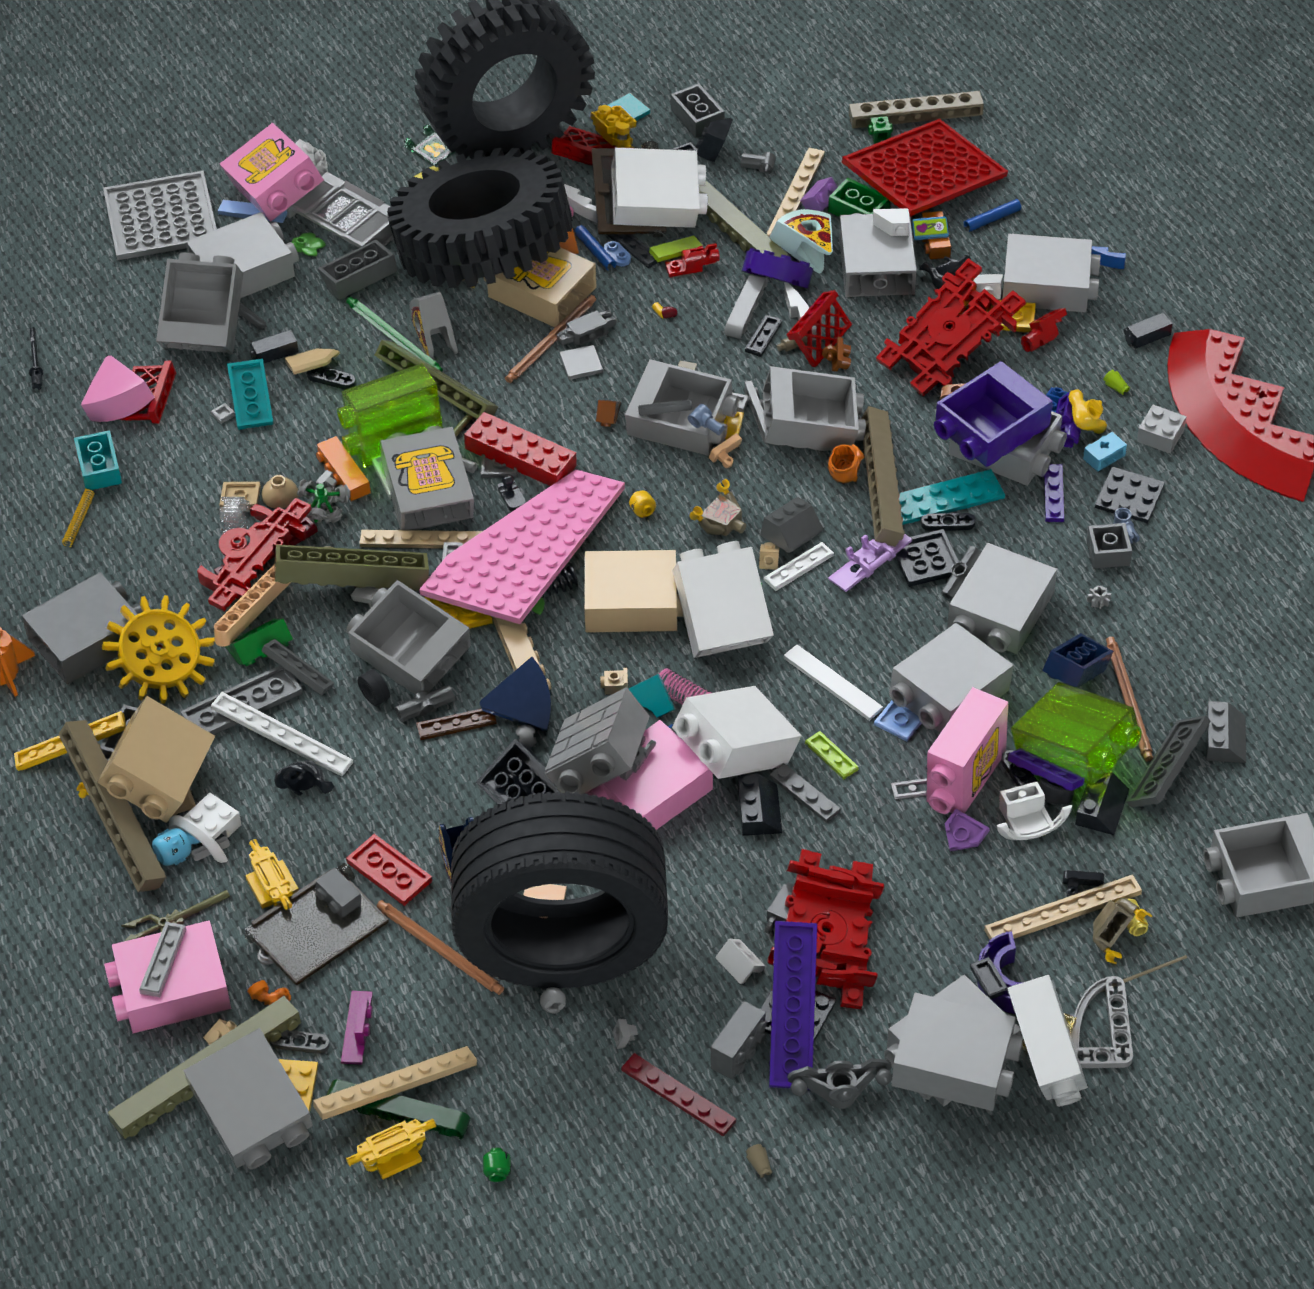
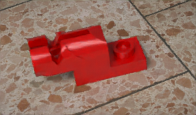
[665,243,720,277]
[1021,308,1067,352]

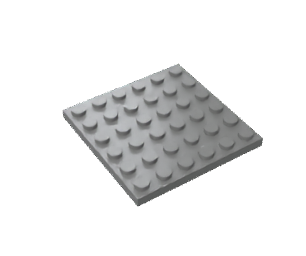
[103,171,217,260]

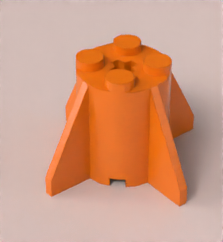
[0,627,35,696]

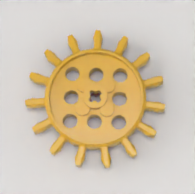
[102,595,215,704]

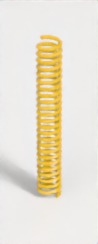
[62,489,95,547]

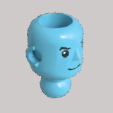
[152,828,200,866]

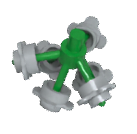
[297,479,350,523]

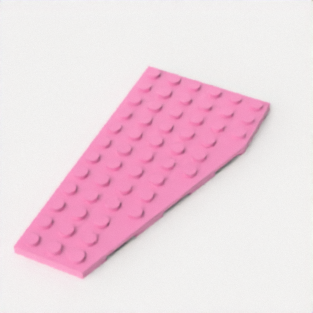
[419,470,625,624]

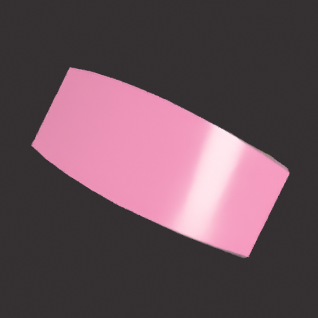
[81,356,155,422]

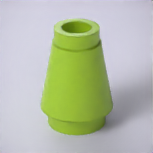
[1103,370,1130,395]

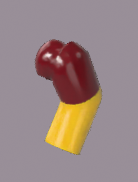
[652,302,678,318]

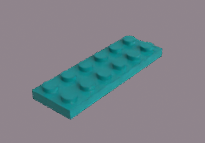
[899,469,1005,525]

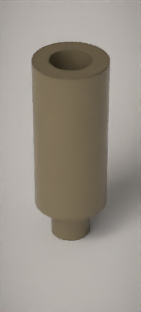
[777,336,807,352]

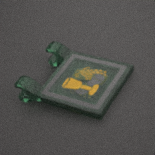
[404,124,456,166]

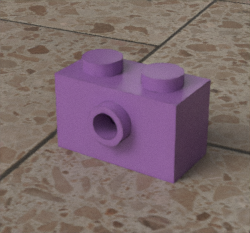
[800,177,838,211]

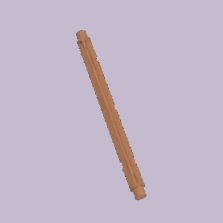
[505,295,596,383]
[1106,637,1153,762]
[377,900,504,995]

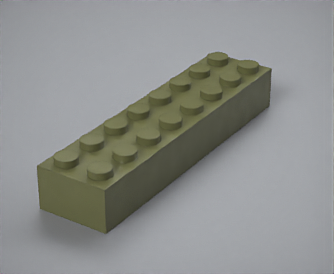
[275,545,429,591]

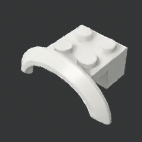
[997,782,1072,840]
[169,793,241,863]

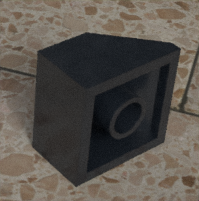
[695,118,733,162]

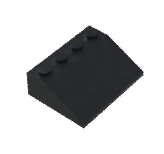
[476,738,560,805]

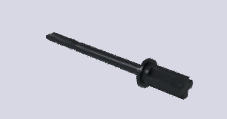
[29,327,43,390]

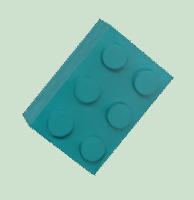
[74,430,122,490]

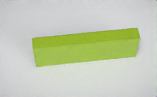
[649,235,702,262]
[805,731,859,780]

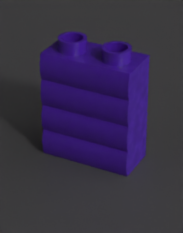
[934,361,1053,467]

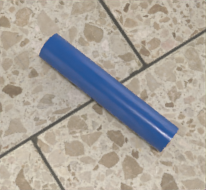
[964,199,1021,232]
[574,225,617,270]

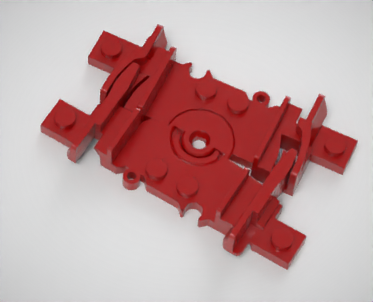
[876,258,1026,396]
[767,849,884,1009]

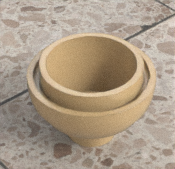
[262,475,298,509]

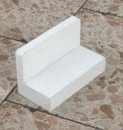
[716,939,766,984]

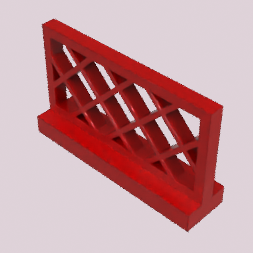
[552,126,616,170]
[786,290,852,367]
[118,361,176,424]

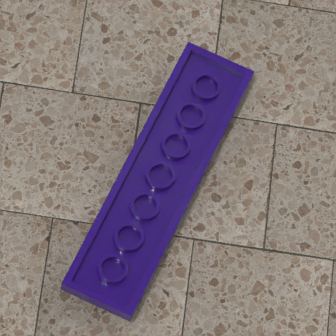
[769,921,817,1089]

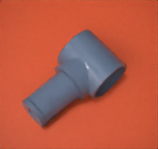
[688,404,725,436]
[1113,508,1140,544]

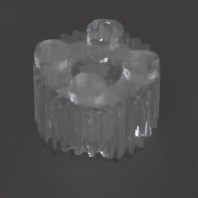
[219,497,250,534]

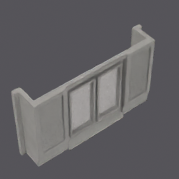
[286,172,394,248]

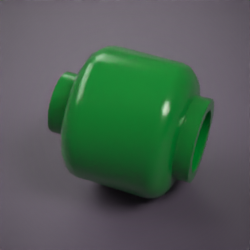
[483,1148,511,1182]

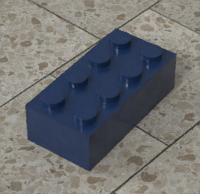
[1042,633,1114,689]

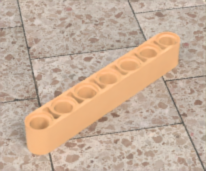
[214,564,291,647]

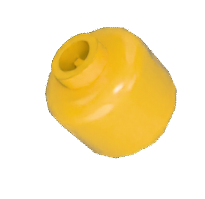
[629,490,656,518]

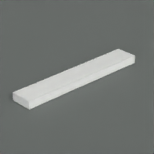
[784,645,883,721]

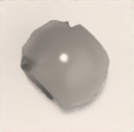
[516,724,537,748]
[540,987,566,1014]

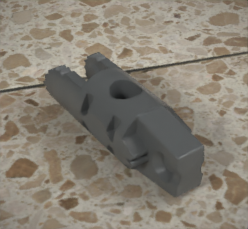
[620,736,656,781]

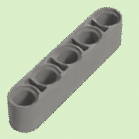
[724,274,768,339]

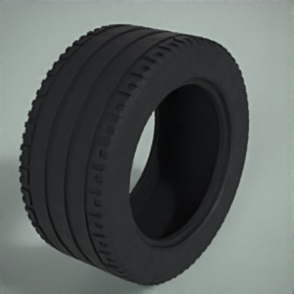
[451,792,668,989]

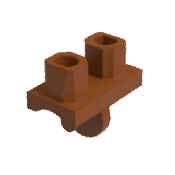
[822,337,851,371]

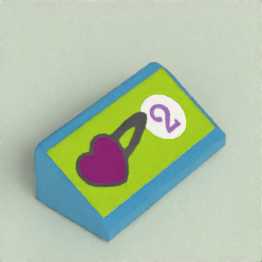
[912,216,949,240]

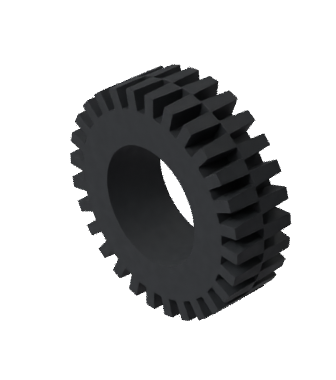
[415,0,595,159]
[387,148,573,288]

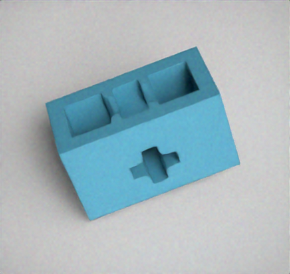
[1083,432,1127,472]

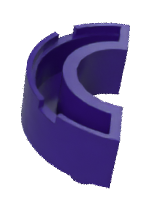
[742,248,813,289]
[977,931,1023,1014]

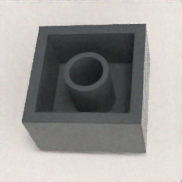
[1086,523,1132,569]

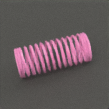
[659,668,711,705]

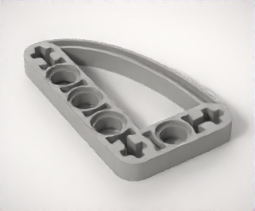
[1071,976,1133,1068]

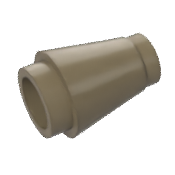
[746,1144,772,1178]

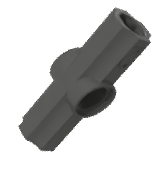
[941,546,982,600]
[395,685,455,722]

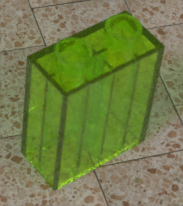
[337,363,443,468]
[1011,682,1142,785]

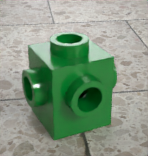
[868,116,893,144]

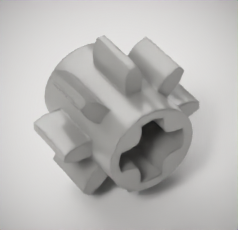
[1087,586,1111,609]

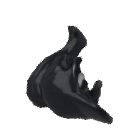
[919,255,971,289]
[274,760,335,796]

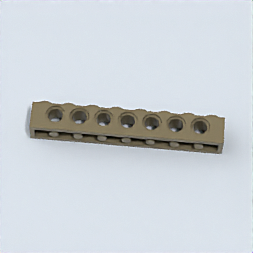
[849,91,984,129]

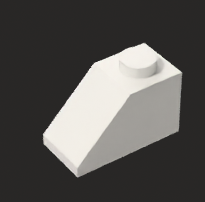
[873,209,909,236]

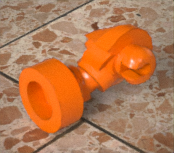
[247,980,291,1005]

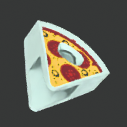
[769,209,833,273]

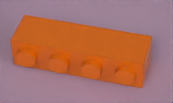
[316,436,371,501]

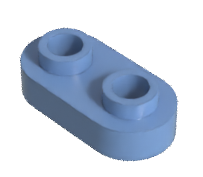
[604,241,631,266]

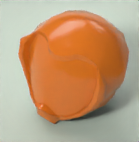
[828,444,865,483]

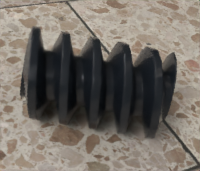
[542,566,578,598]

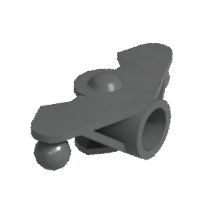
[787,1058,892,1109]

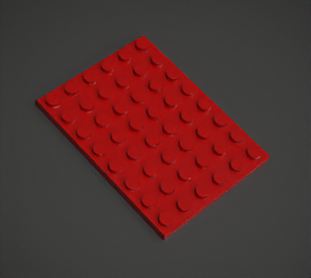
[841,119,1008,216]

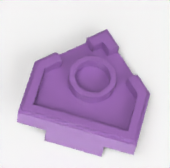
[945,809,990,851]

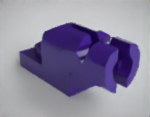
[1056,392,1081,448]

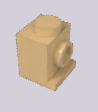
[600,668,628,694]

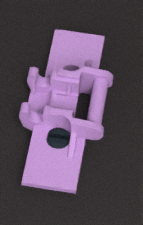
[828,534,912,592]

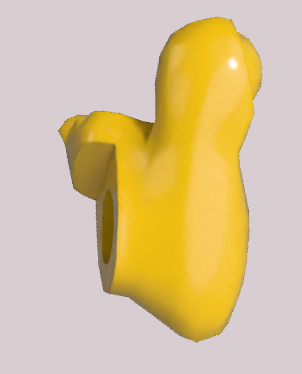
[1069,389,1107,434]

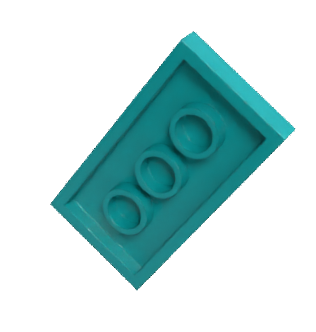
[227,359,274,430]

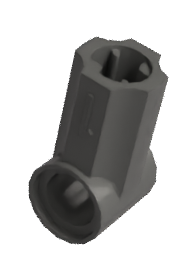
[741,152,776,174]

